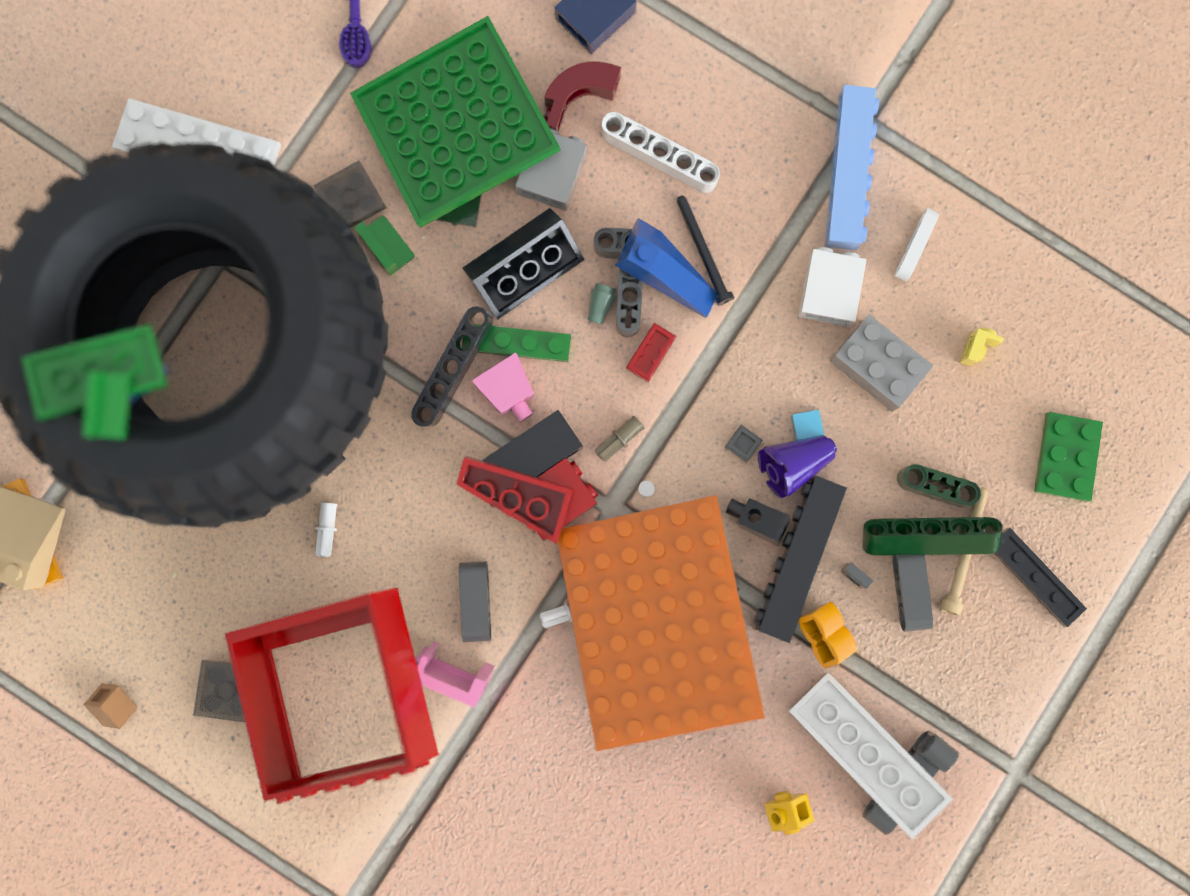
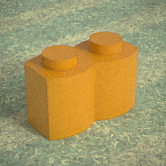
[799,601,857,668]

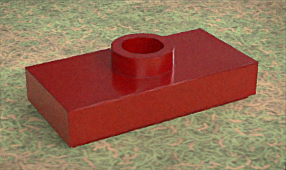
[626,323,677,383]

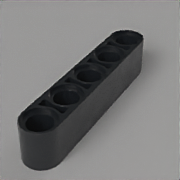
[411,306,493,427]

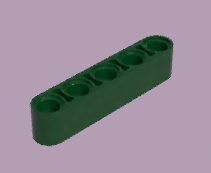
[862,517,1003,556]

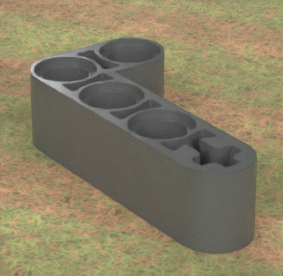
[594,228,643,337]
[862,731,959,835]

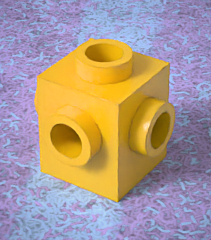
[764,791,815,835]

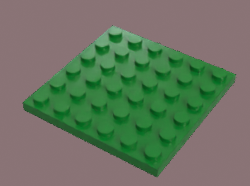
[350,16,561,228]

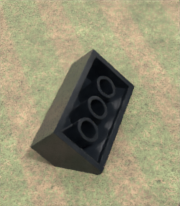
[462,208,585,320]

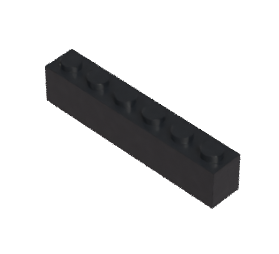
[753,476,847,643]

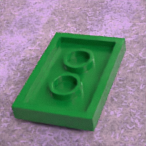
[1034,412,1103,502]

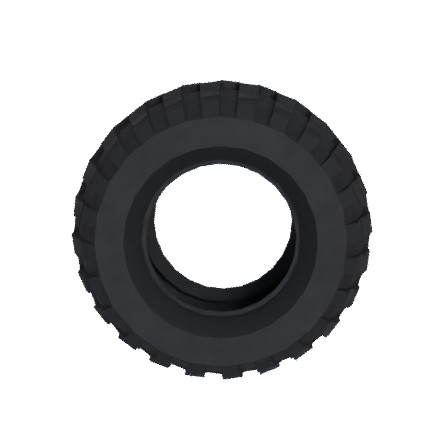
[0,142,389,528]

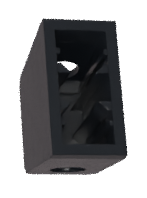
[725,498,790,546]

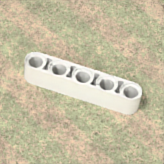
[602,112,720,193]

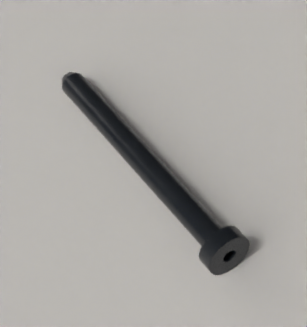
[677,195,735,306]

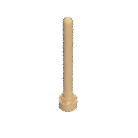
[939,488,988,616]

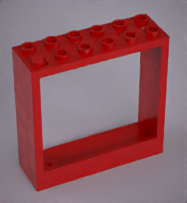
[225,587,439,804]

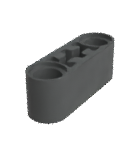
[892,555,933,632]
[459,561,491,643]

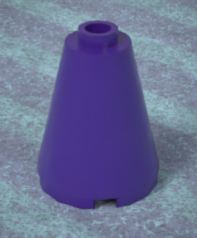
[758,435,837,498]

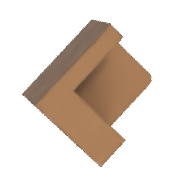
[83,683,137,729]

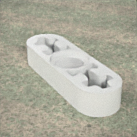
[894,207,940,282]

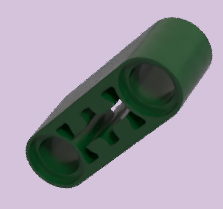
[897,464,981,507]

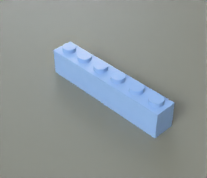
[825,85,879,250]

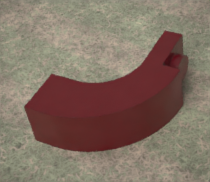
[544,61,621,133]

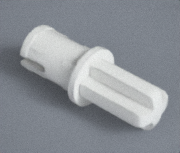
[315,502,338,557]
[540,602,573,628]

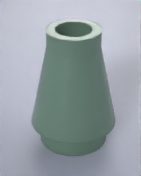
[587,283,616,324]

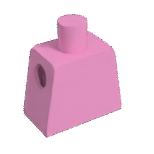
[472,353,534,422]

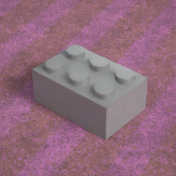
[830,314,933,412]

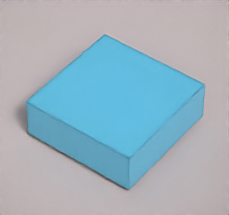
[791,410,824,440]

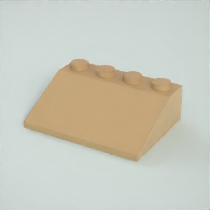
[0,486,66,590]

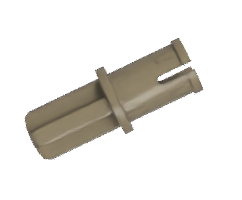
[595,416,645,462]

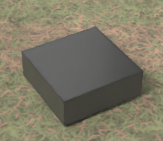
[725,425,763,463]
[841,563,873,588]

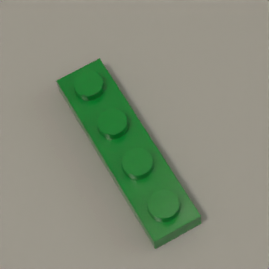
[461,324,571,362]

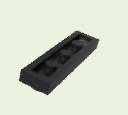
[994,528,1087,628]

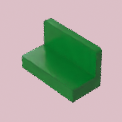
[354,215,415,276]
[83,371,131,439]

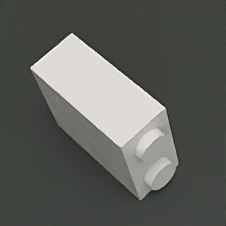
[798,247,867,327]

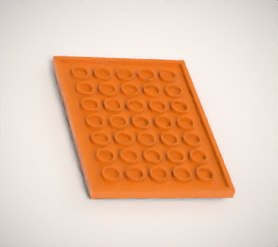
[558,495,765,751]

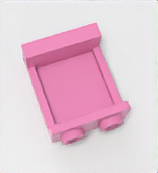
[416,641,495,708]

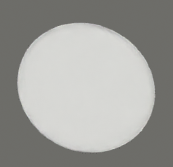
[638,481,655,497]

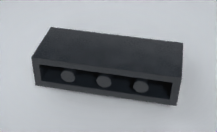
[482,410,583,508]

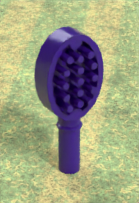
[339,0,372,68]

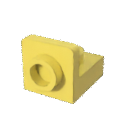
[960,327,1003,367]

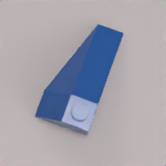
[615,218,717,318]

